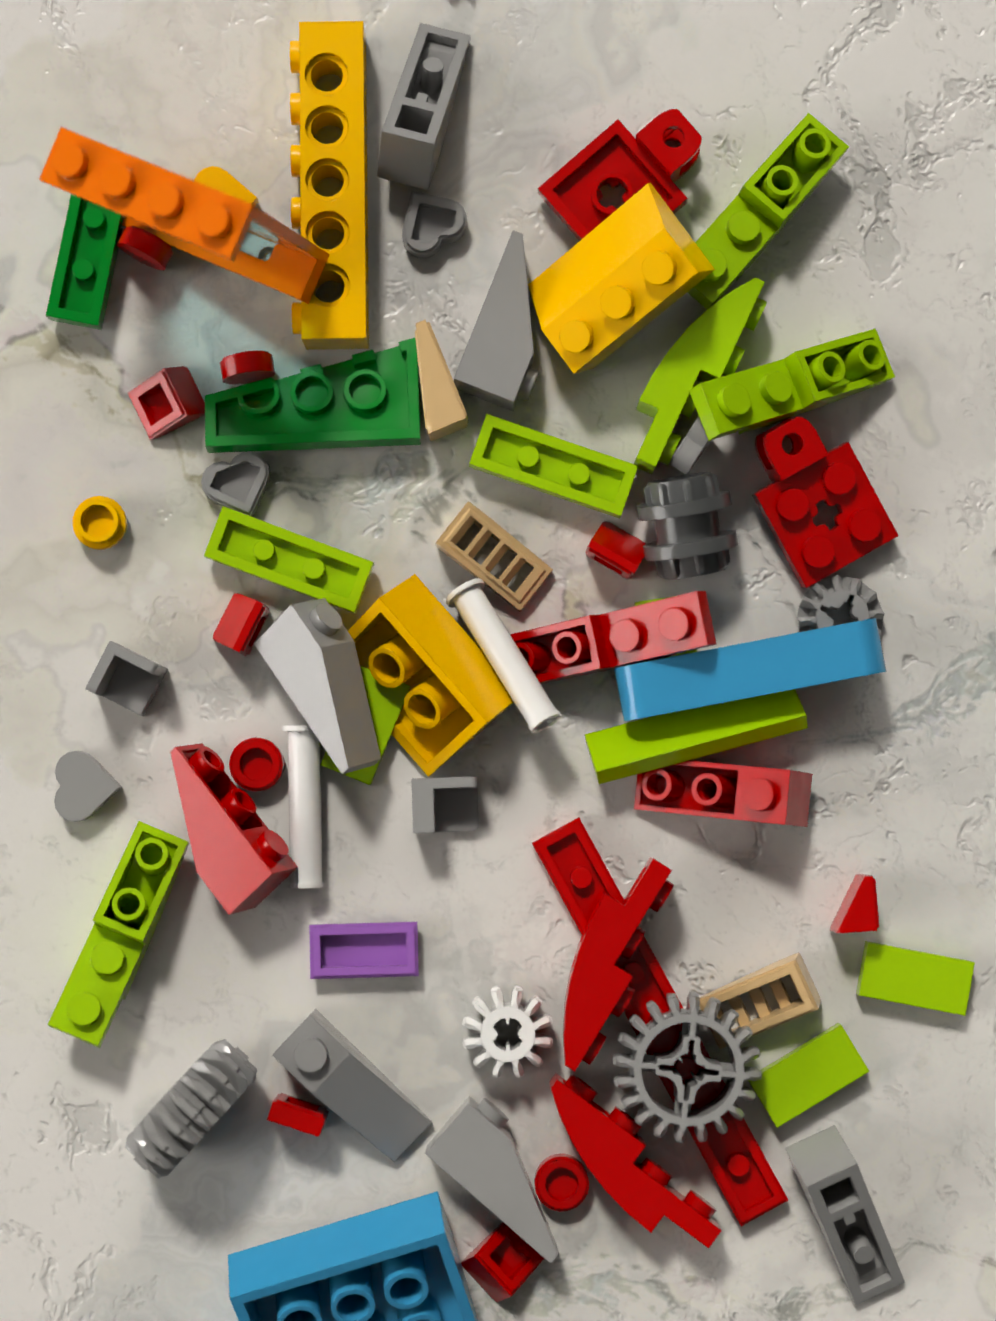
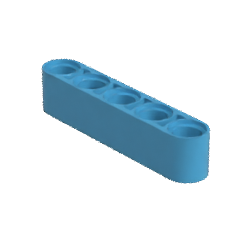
[614,618,886,721]

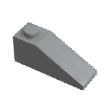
[377,23,471,190]
[454,230,539,411]
[254,598,381,774]
[272,1009,432,1162]
[425,1096,558,1264]
[785,1125,905,1305]

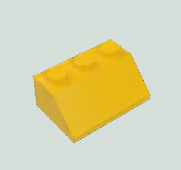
[528,183,715,374]
[348,574,514,777]

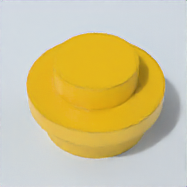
[73,496,127,550]

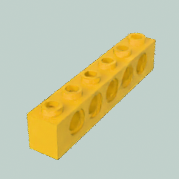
[290,21,369,350]

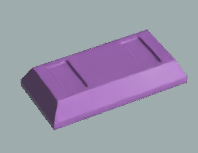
[309,922,419,979]

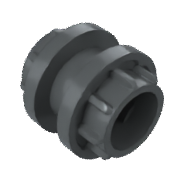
[636,472,738,579]

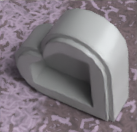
[402,190,467,258]
[670,416,711,475]
[201,451,271,517]
[54,751,122,822]

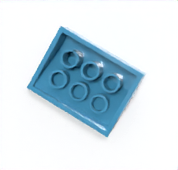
[228,1191,478,1321]

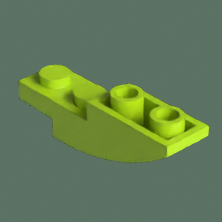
[687,113,849,309]
[634,278,767,475]
[689,328,895,441]
[47,821,189,1048]

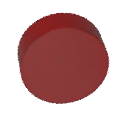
[117,226,173,271]
[220,350,275,384]
[229,737,285,791]
[534,1153,589,1212]

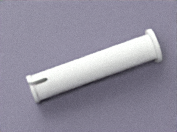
[446,578,561,734]
[282,725,324,889]

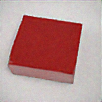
[128,366,205,440]
[585,521,646,580]
[213,593,270,656]
[830,874,879,933]
[461,1222,545,1302]

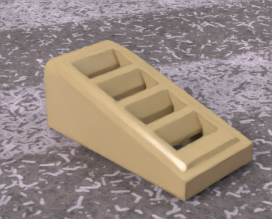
[415,319,469,441]
[436,501,553,612]
[699,952,821,1050]

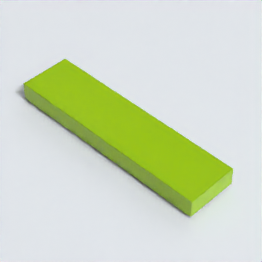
[584,689,808,784]

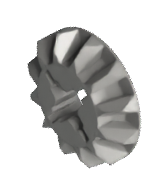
[797,575,885,636]

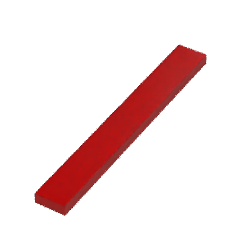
[532,817,788,1227]

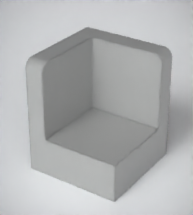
[86,641,168,716]
[411,776,479,833]

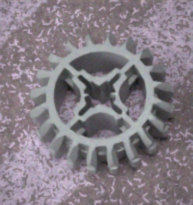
[612,992,762,1143]
[125,1039,257,1178]

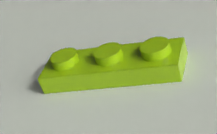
[469,414,638,519]
[204,506,375,614]

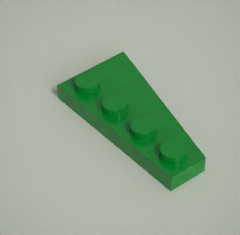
[205,338,421,453]

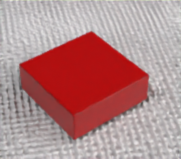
[267,1093,329,1137]

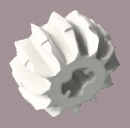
[462,985,553,1078]

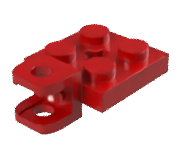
[537,109,702,241]
[752,416,899,588]

